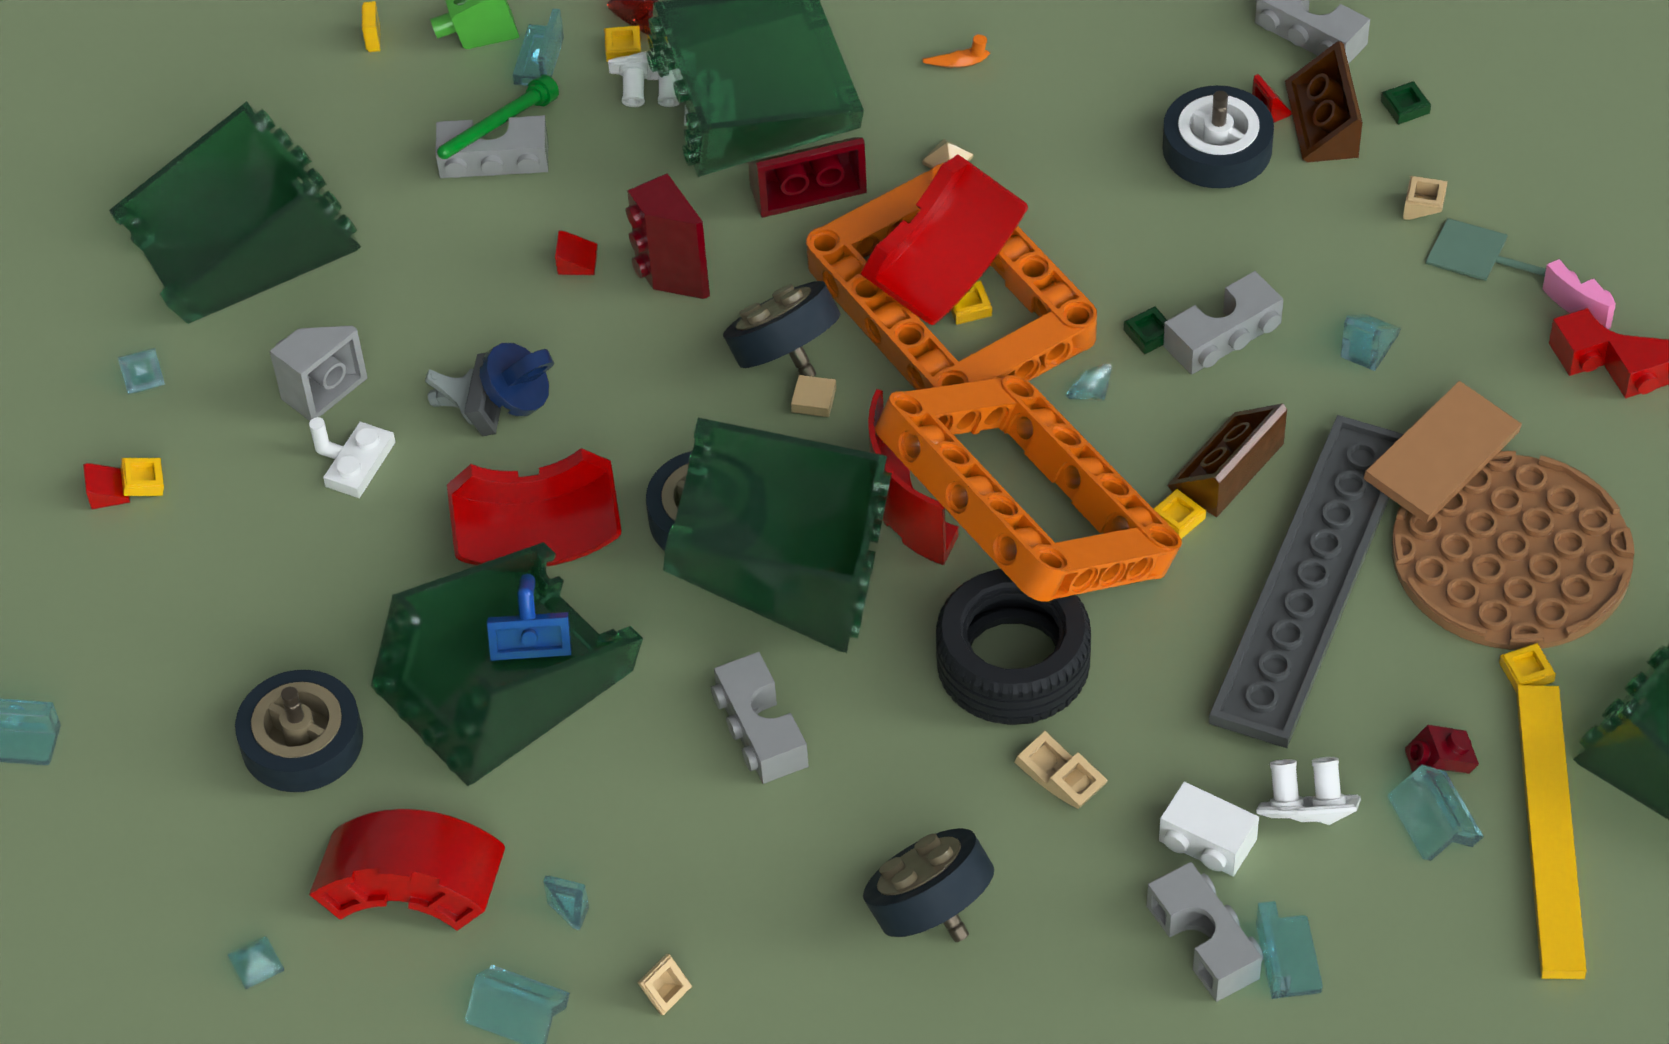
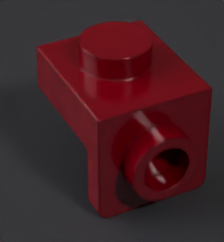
[1405,725,1479,782]

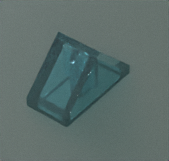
[1341,314,1401,371]

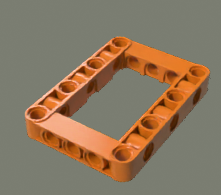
[806,163,1097,390]
[875,375,1182,602]

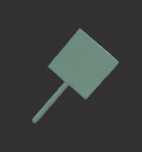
[1426,218,1546,281]

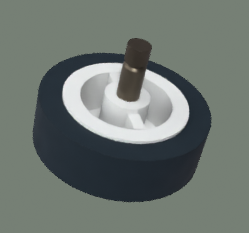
[1162,85,1274,188]

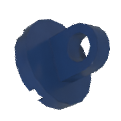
[479,343,554,416]

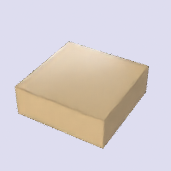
[791,375,836,417]

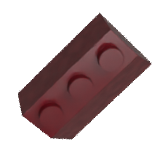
[748,137,867,218]
[625,173,710,299]

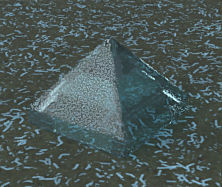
[118,348,165,394]
[1066,363,1112,401]
[227,936,285,989]

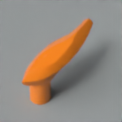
[922,34,990,68]

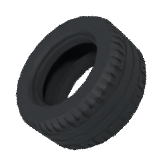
[936,569,1091,725]

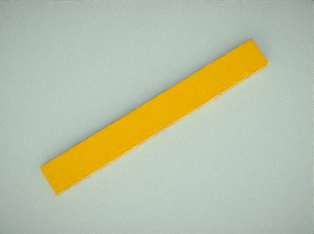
[1516,685,1587,979]

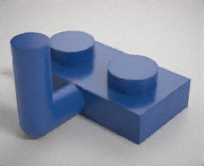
[487,574,572,661]

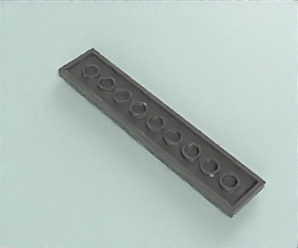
[1209,415,1403,748]

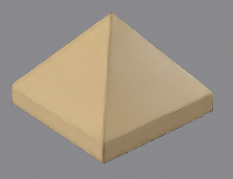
[922,139,973,169]
[638,954,692,1015]

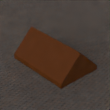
[1285,40,1363,163]
[1167,403,1287,517]

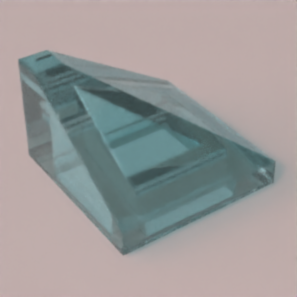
[543,876,589,930]

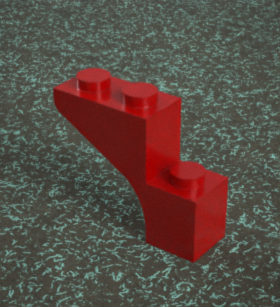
[1549,308,1669,398]

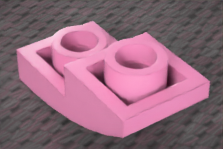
[1542,259,1616,329]

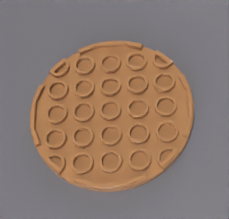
[1392,451,1635,650]

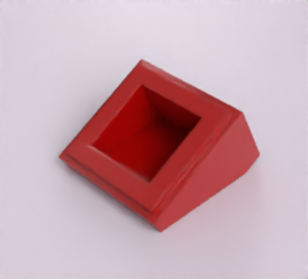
[1252,74,1292,122]
[555,230,598,275]
[83,463,130,509]

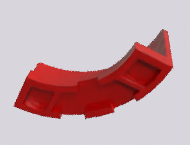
[860,154,1028,325]
[868,389,959,565]
[447,448,622,570]
[309,809,505,931]

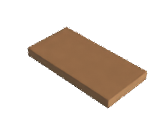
[1364,381,1522,524]

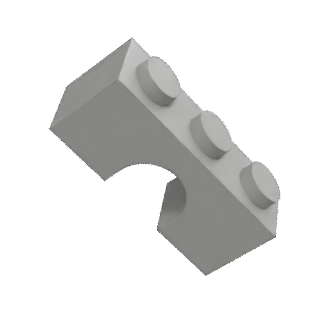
[1255,0,1370,64]
[436,115,548,178]
[1163,271,1283,375]
[711,652,809,784]
[1147,862,1263,1002]

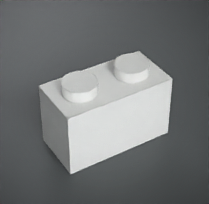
[1159,782,1259,877]

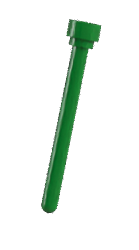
[437,74,559,159]

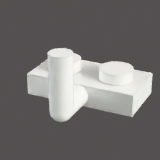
[309,417,396,498]

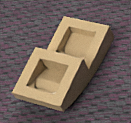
[1014,731,1108,809]

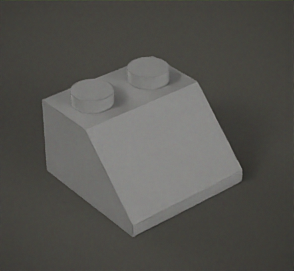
[270,326,368,421]

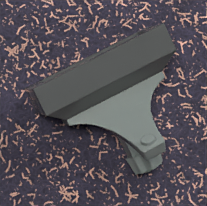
[425,352,501,436]

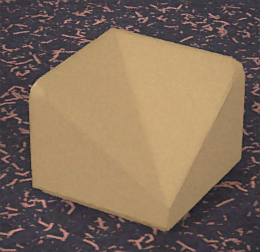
[1403,176,1447,220]

